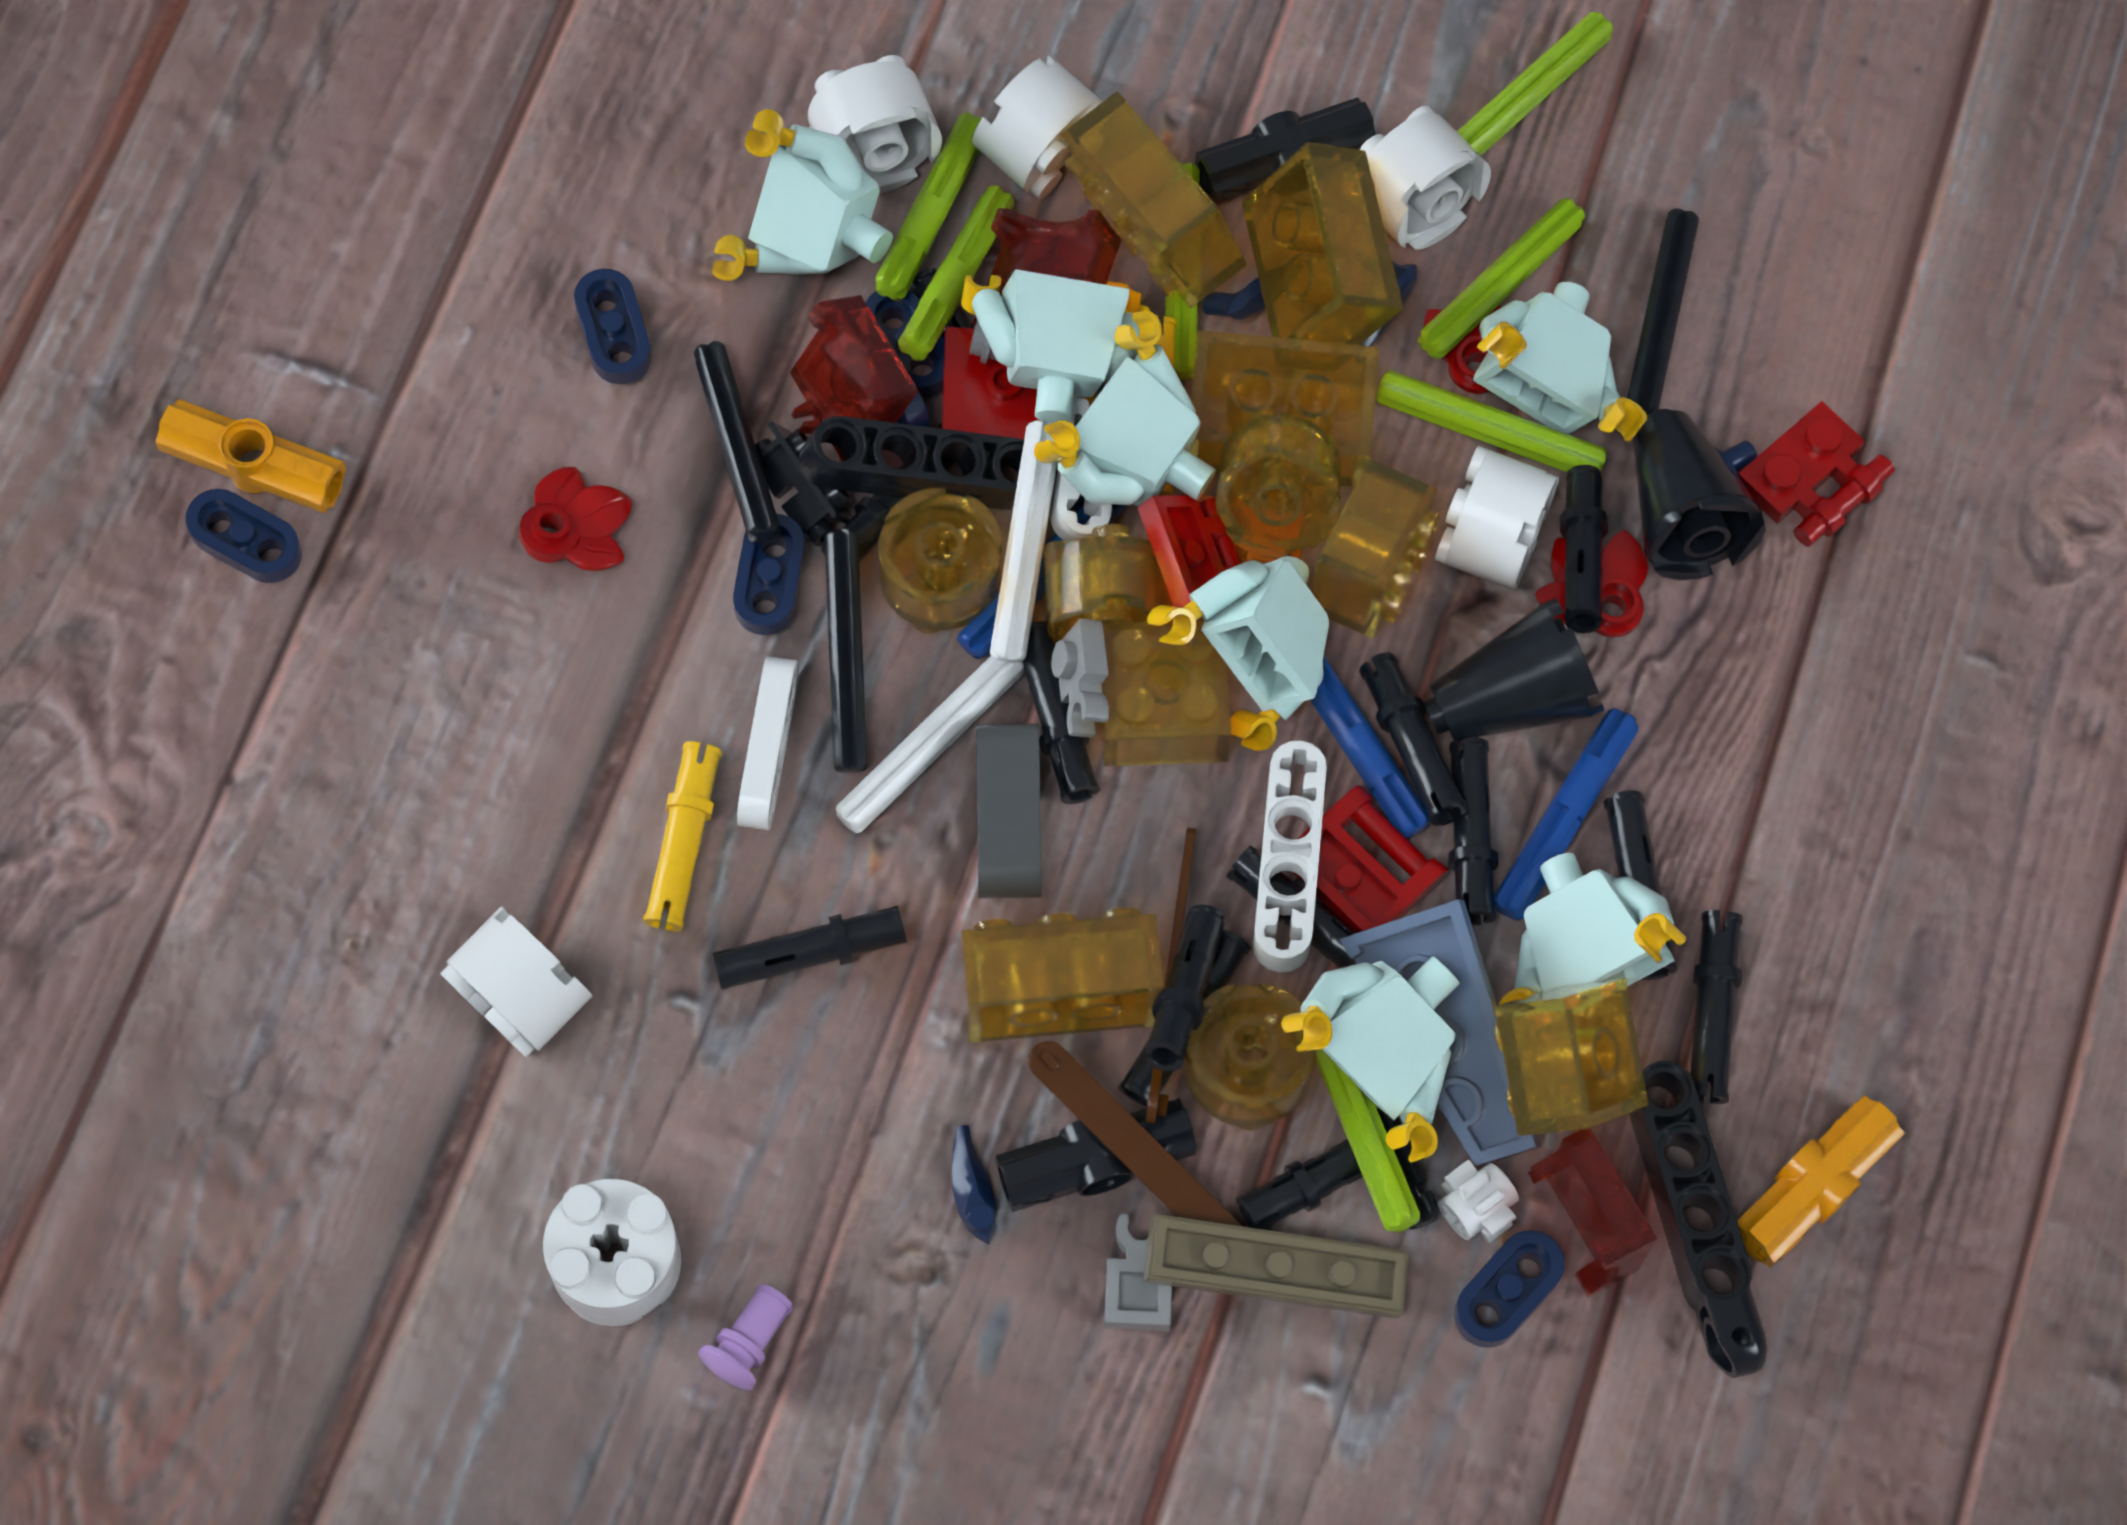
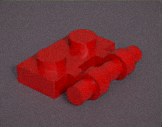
[1738,401,1895,547]
[1137,495,1242,618]

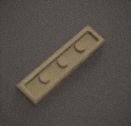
[1144,1214,1409,1319]

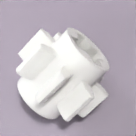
[1438,1159,1519,1243]

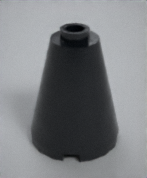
[1633,409,1766,580]
[1423,598,1604,741]

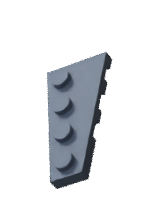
[1339,899,1541,1166]

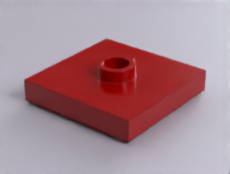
[942,327,1039,440]

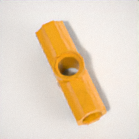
[155,399,347,514]
[1737,1095,1905,1268]

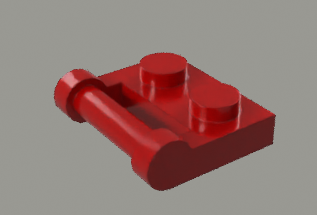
[1292,785,1449,933]

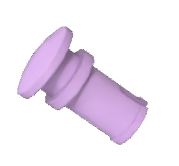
[698,1284,794,1391]

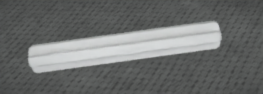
[990,420,1058,662]
[836,656,1024,833]

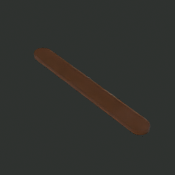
[1146,827,1196,1124]
[1028,1041,1243,1227]

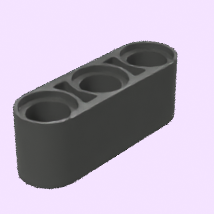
[976,724,1042,898]

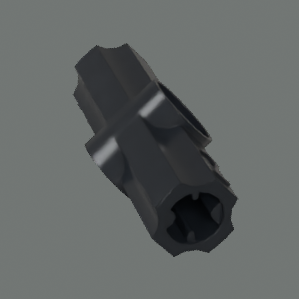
[1195,97,1376,203]
[995,1098,1197,1212]

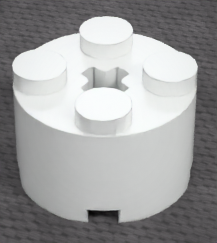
[808,55,942,193]
[972,56,1108,199]
[1353,106,1491,250]
[1435,446,1559,589]
[440,907,593,1057]
[543,1179,681,1326]

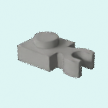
[1051,618,1109,738]
[1104,1214,1172,1331]

